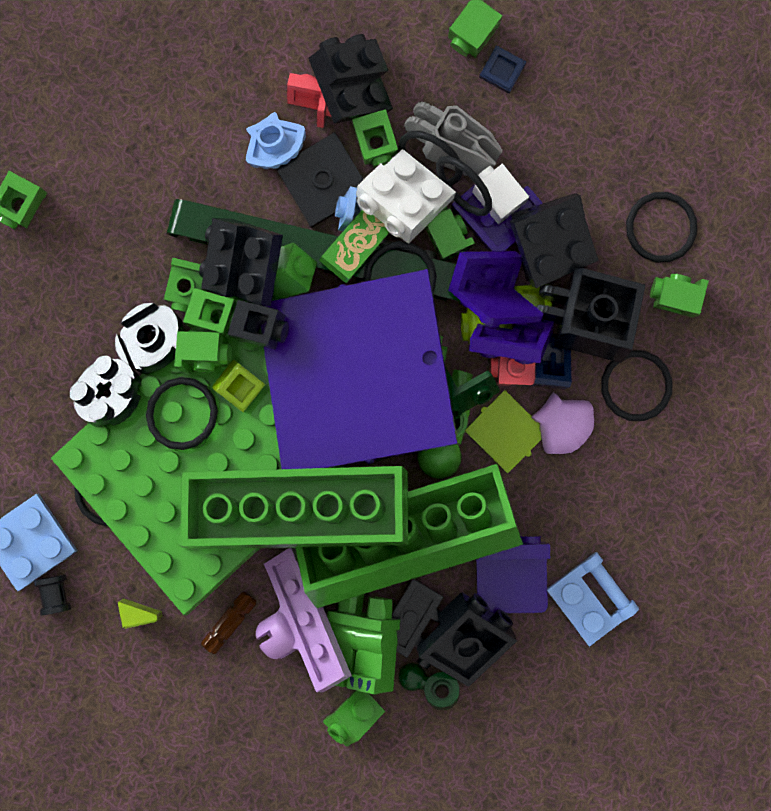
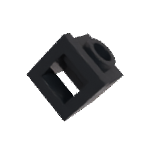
[228,300,289,350]

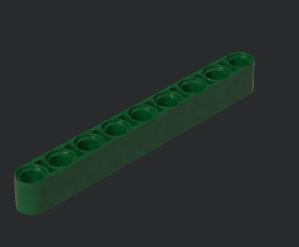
[166,199,462,305]

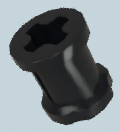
[34,574,71,616]

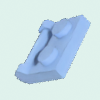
[547,552,639,647]

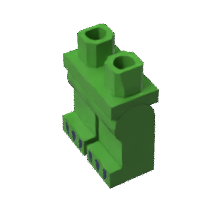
[327,594,400,694]

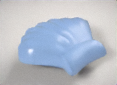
[246,112,306,169]

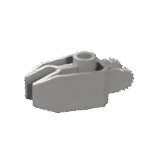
[404,101,502,176]

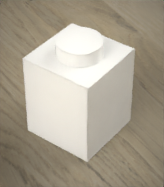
[472,163,529,225]

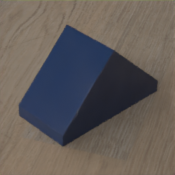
[530,334,572,389]

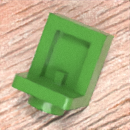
[323,690,385,747]

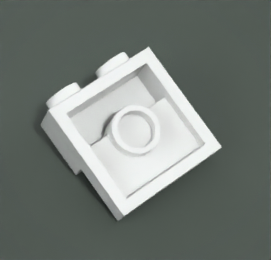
[356,149,456,244]

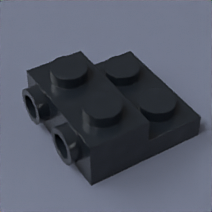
[308,34,393,124]
[199,218,283,306]
[416,592,517,687]

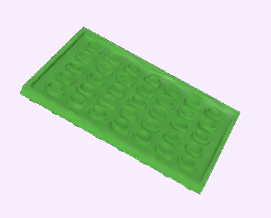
[51,296,351,615]

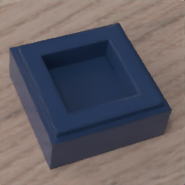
[479,45,526,94]

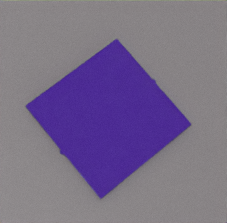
[261,269,458,469]

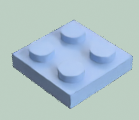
[0,494,78,592]

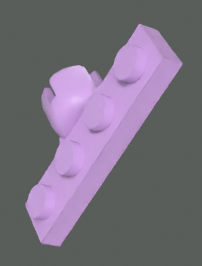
[256,547,352,692]

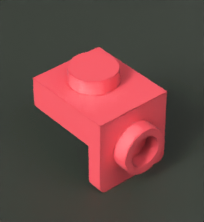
[287,73,331,128]
[489,356,535,386]

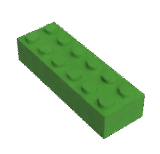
[295,464,523,608]
[180,466,409,550]

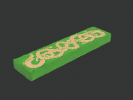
[319,210,390,283]

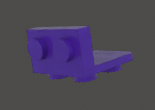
[449,251,543,327]
[476,536,550,613]

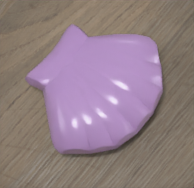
[531,392,594,454]

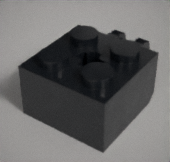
[536,268,645,363]

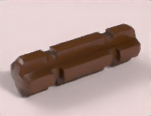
[201,592,256,654]

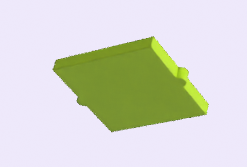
[465,390,542,473]

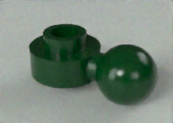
[398,663,460,710]

